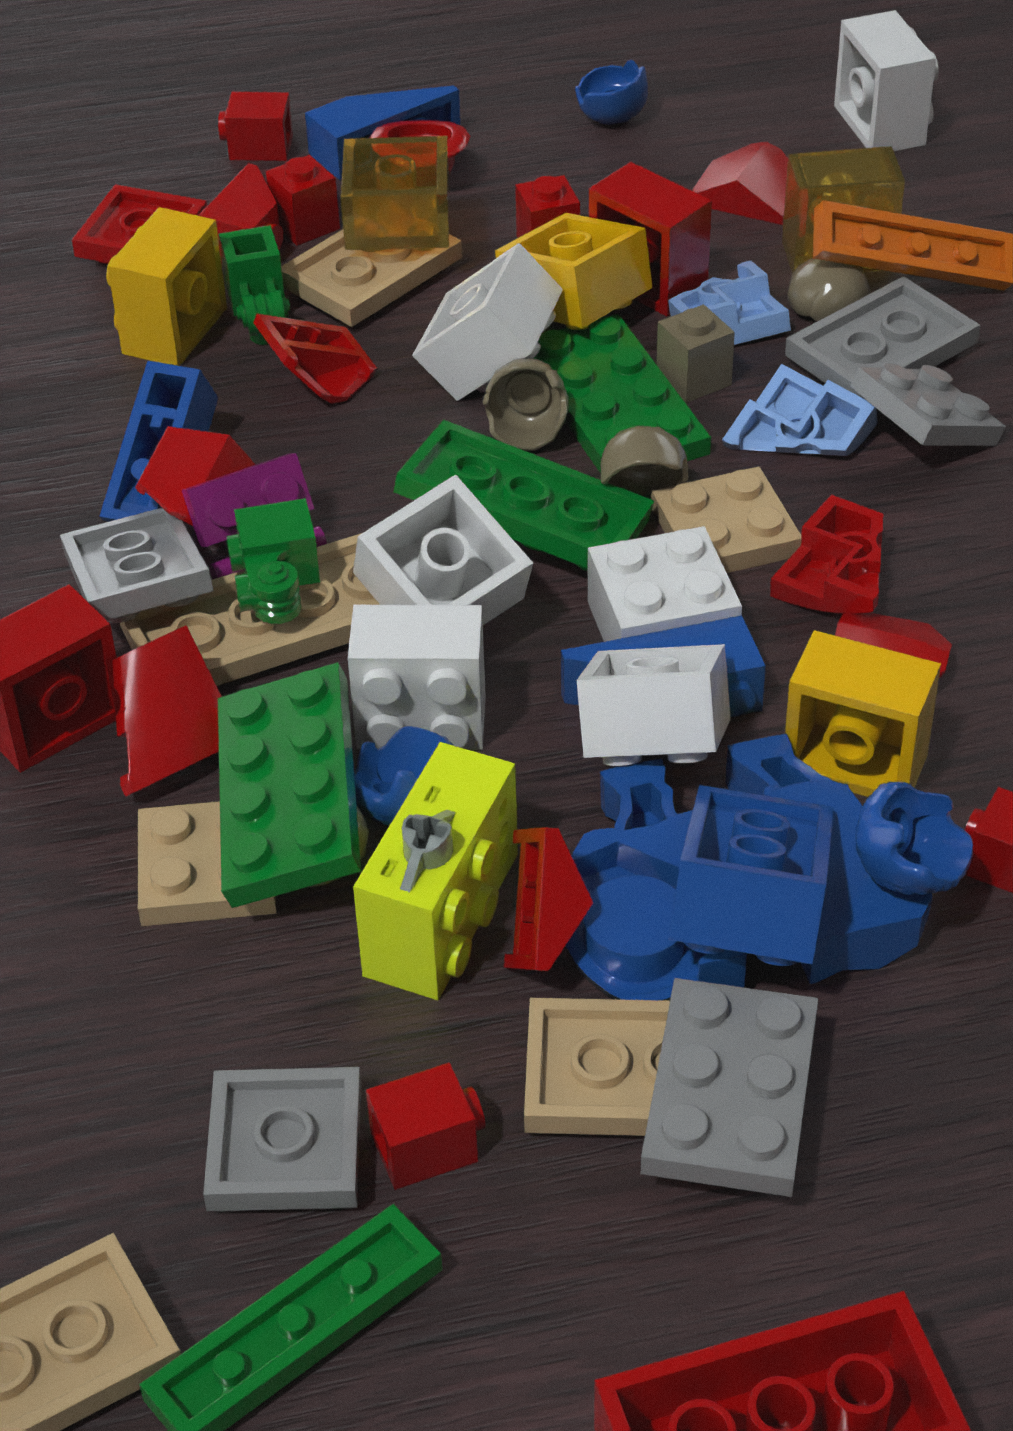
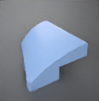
[668,260,791,345]
[722,364,878,456]

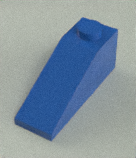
[305,85,461,181]
[99,361,219,522]
[561,615,766,717]

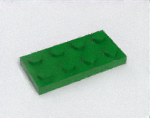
[533,314,711,474]
[393,420,655,571]
[218,662,361,908]

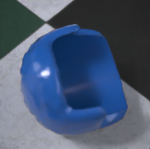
[354,726,454,826]
[855,781,973,895]

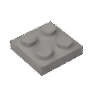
[849,363,1006,446]
[203,1067,361,1211]

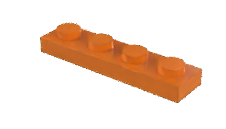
[813,200,1013,291]

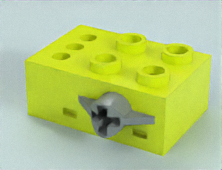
[353,742,518,1000]

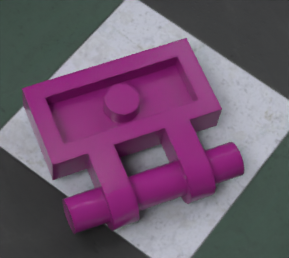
[181,453,327,579]

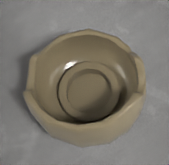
[787,258,871,322]
[483,359,568,451]
[601,426,688,497]

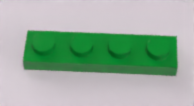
[139,1204,442,1431]

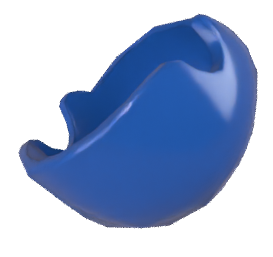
[575,60,648,125]

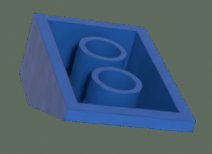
[669,785,834,966]

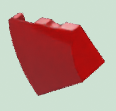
[770,494,884,614]
[112,625,222,797]

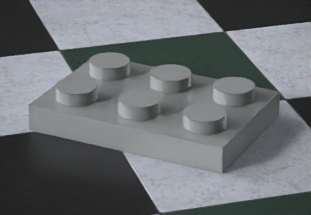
[785,276,980,400]
[60,508,214,623]
[641,978,818,1197]

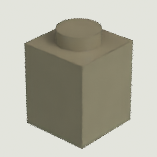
[657,304,735,403]

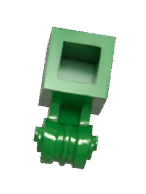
[219,225,291,345]
[226,498,320,624]

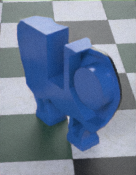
[566,734,933,1001]

